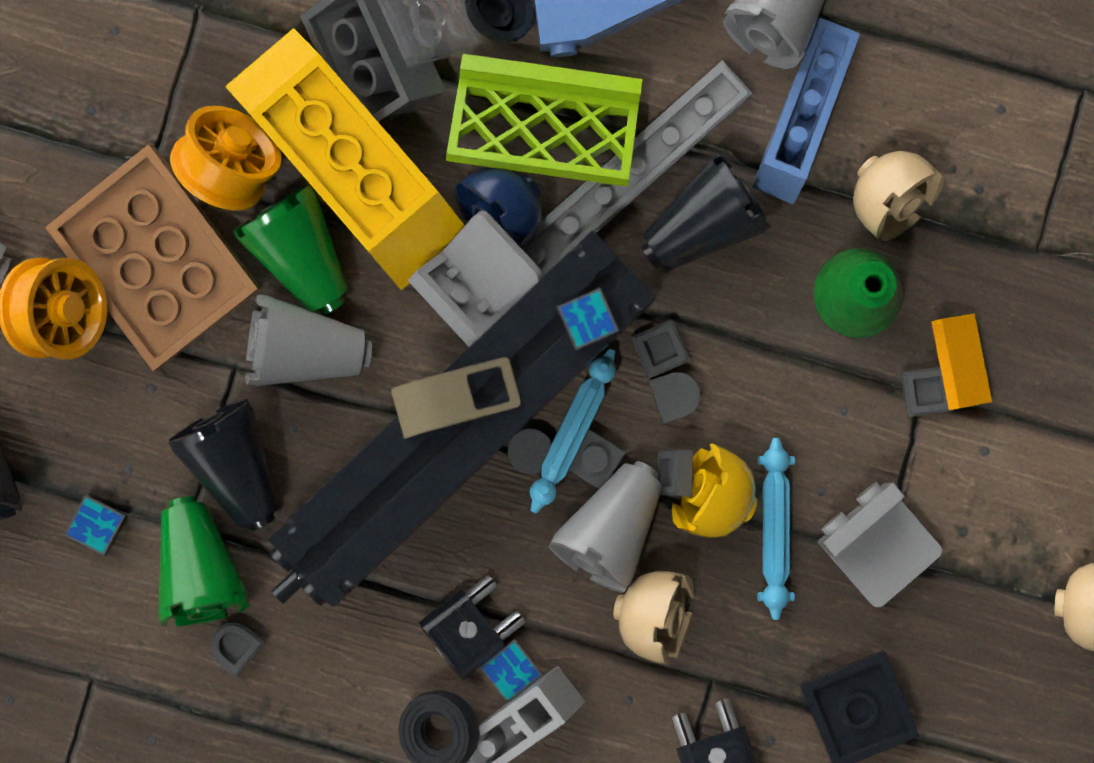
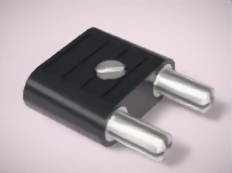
[418,575,525,680]
[672,699,757,763]

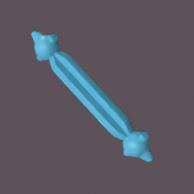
[530,349,616,514]
[757,438,795,620]

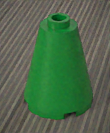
[233,184,348,316]
[813,249,904,339]
[158,496,250,627]

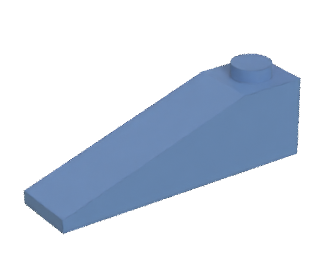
[534,0,683,58]
[752,17,860,204]

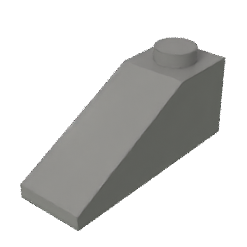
[467,666,585,763]

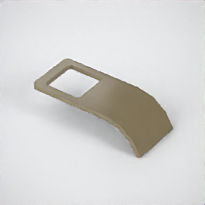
[391,357,521,439]

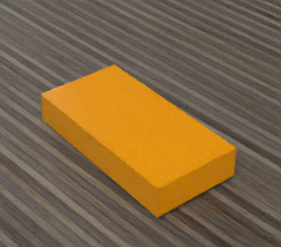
[931,313,992,410]

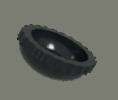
[464,0,534,44]

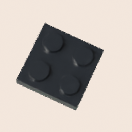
[799,650,920,763]

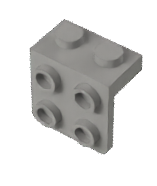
[408,211,543,347]
[817,482,942,607]

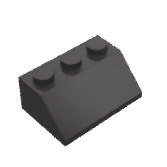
[300,0,446,126]

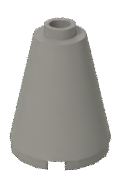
[723,0,824,69]
[245,294,372,386]
[549,461,663,593]

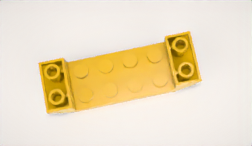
[225,28,465,291]

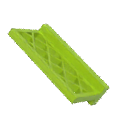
[446,54,643,187]

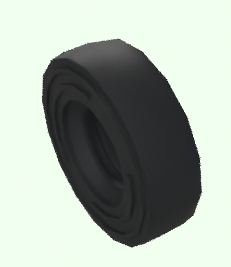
[398,690,480,763]

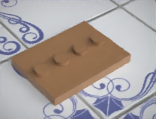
[45,144,262,371]

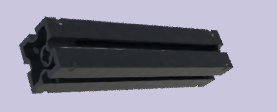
[268,230,656,607]

